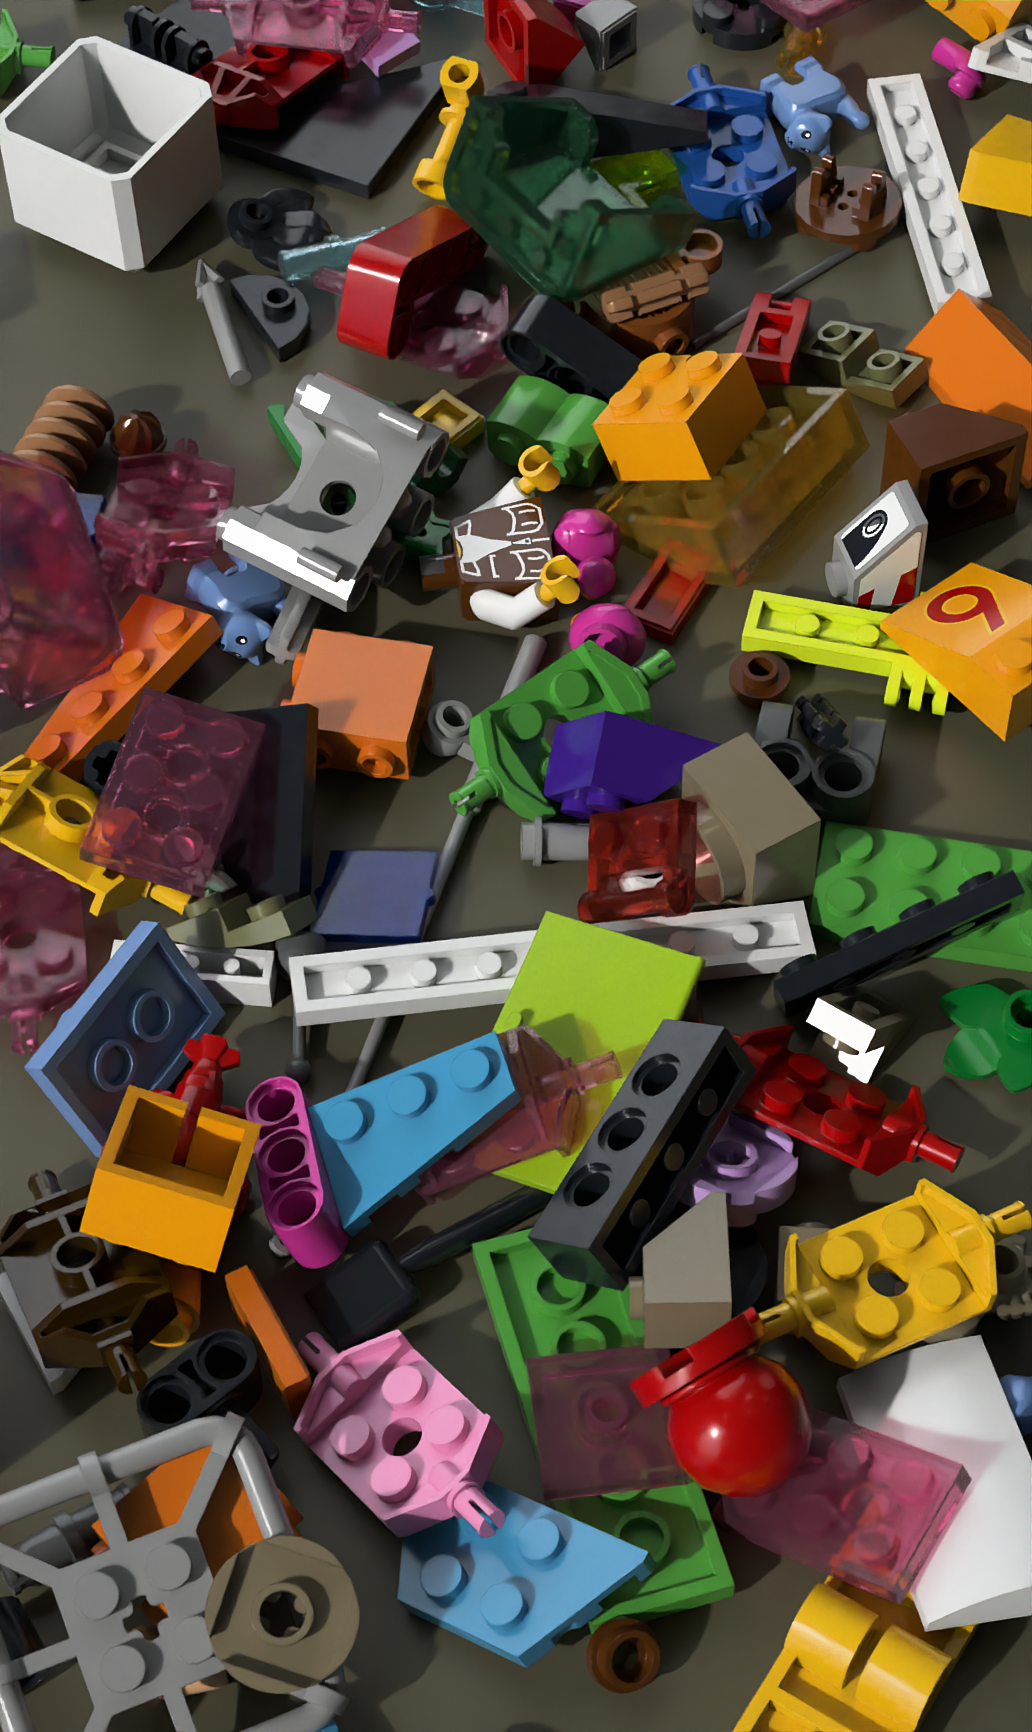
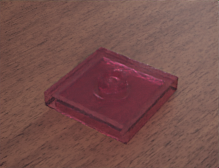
[526,1345,689,1501]

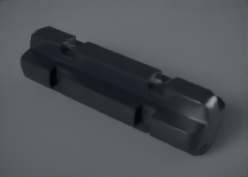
[795,693,849,751]

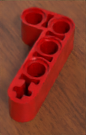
[337,205,491,361]

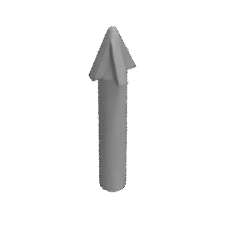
[195,259,252,386]

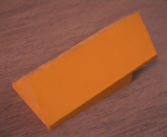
[904,288,1032,489]

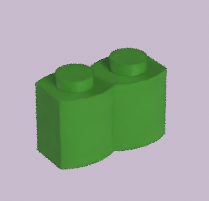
[486,375,609,487]

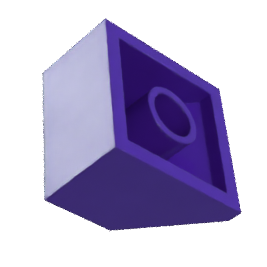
[542,711,721,820]

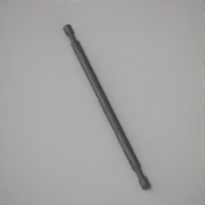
[689,227,894,351]

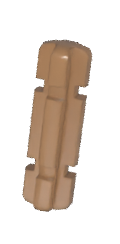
[601,261,710,324]

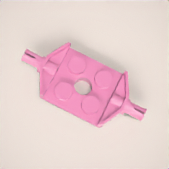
[293,1329,505,1538]

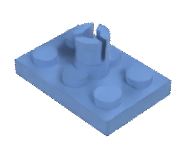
[24,920,226,1158]

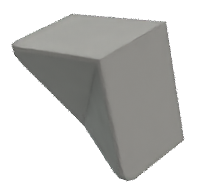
[575,0,637,72]

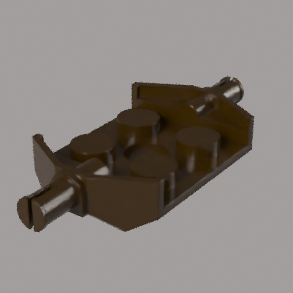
[0,1169,179,1394]

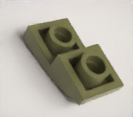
[798,320,929,409]
[166,891,320,948]

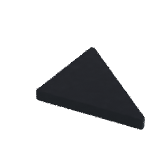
[216,59,448,200]
[118,703,319,931]

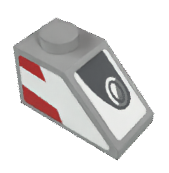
[825,480,928,612]

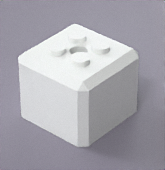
[0,36,223,273]

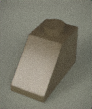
[629,1192,732,1349]

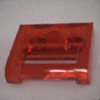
[577,798,697,924]

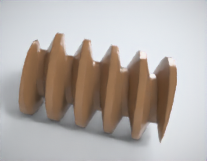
[3,384,115,515]

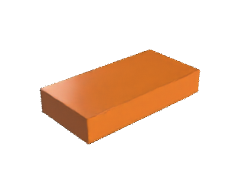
[224,1265,312,1419]

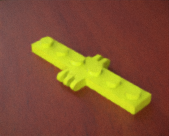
[741,590,950,716]

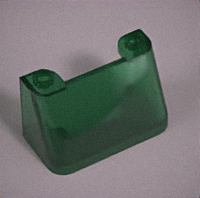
[443,95,701,302]

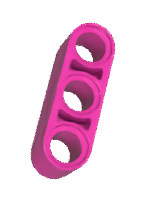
[245,1076,349,1269]

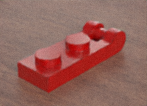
[734,291,812,385]

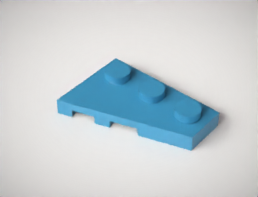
[308,1031,523,1237]

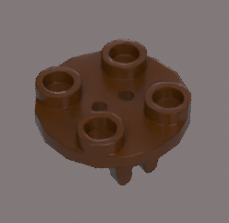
[793,153,903,252]

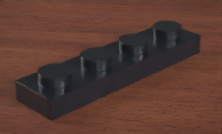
[774,870,1025,1019]

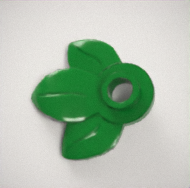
[939,984,1032,1094]

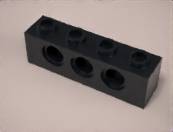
[528,1019,757,1291]

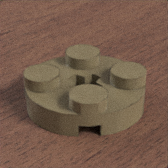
[205,1536,360,1694]

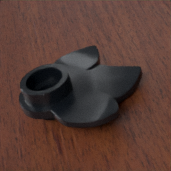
[227,188,335,274]

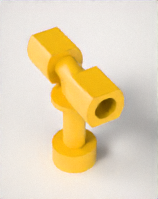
[412,56,489,201]

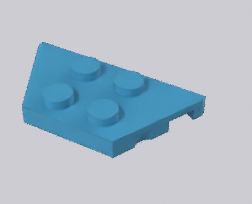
[397,1480,657,1668]

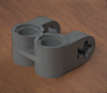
[754,700,887,831]

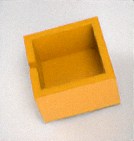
[592,351,767,481]
[79,1085,262,1273]

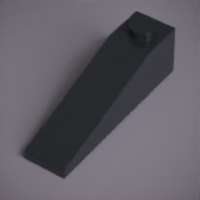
[484,81,709,172]

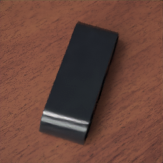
[499,294,643,404]

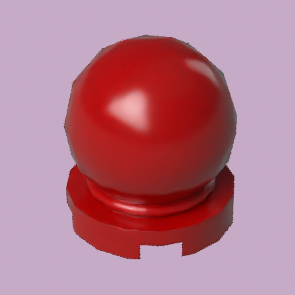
[628,1306,814,1498]

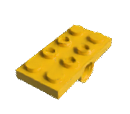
[732,1500,980,1732]

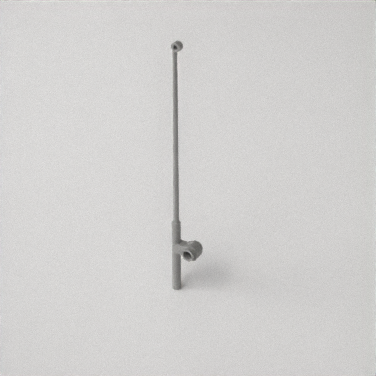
[269,634,547,1259]

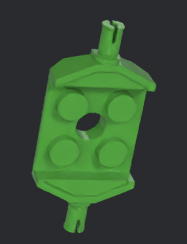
[449,640,677,822]

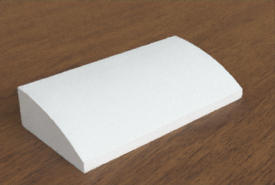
[836,1335,1032,1632]

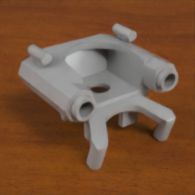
[216,372,449,612]

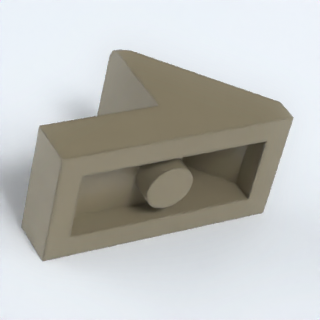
[806,985,916,1084]

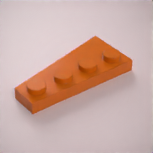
[23,593,223,782]

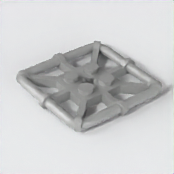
[0,1411,351,1732]

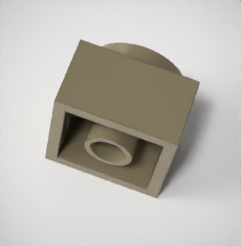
[667,732,821,908]

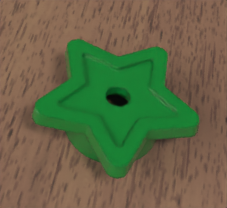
[388,510,451,564]

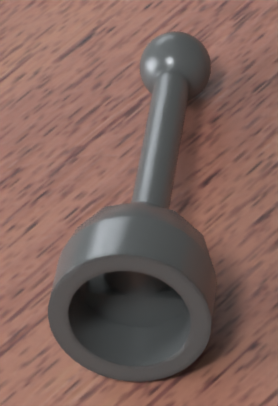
[275,931,327,1084]

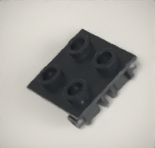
[117,0,254,75]

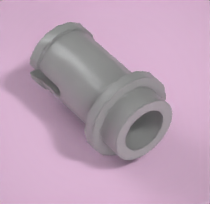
[520,816,599,867]

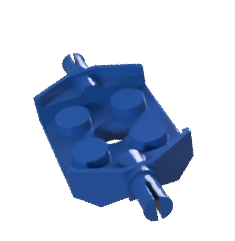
[668,63,797,239]

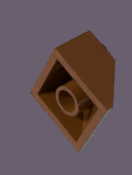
[879,403,1028,544]

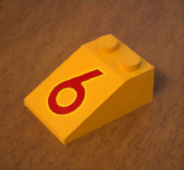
[880,562,1032,742]

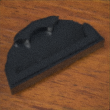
[230,275,311,362]

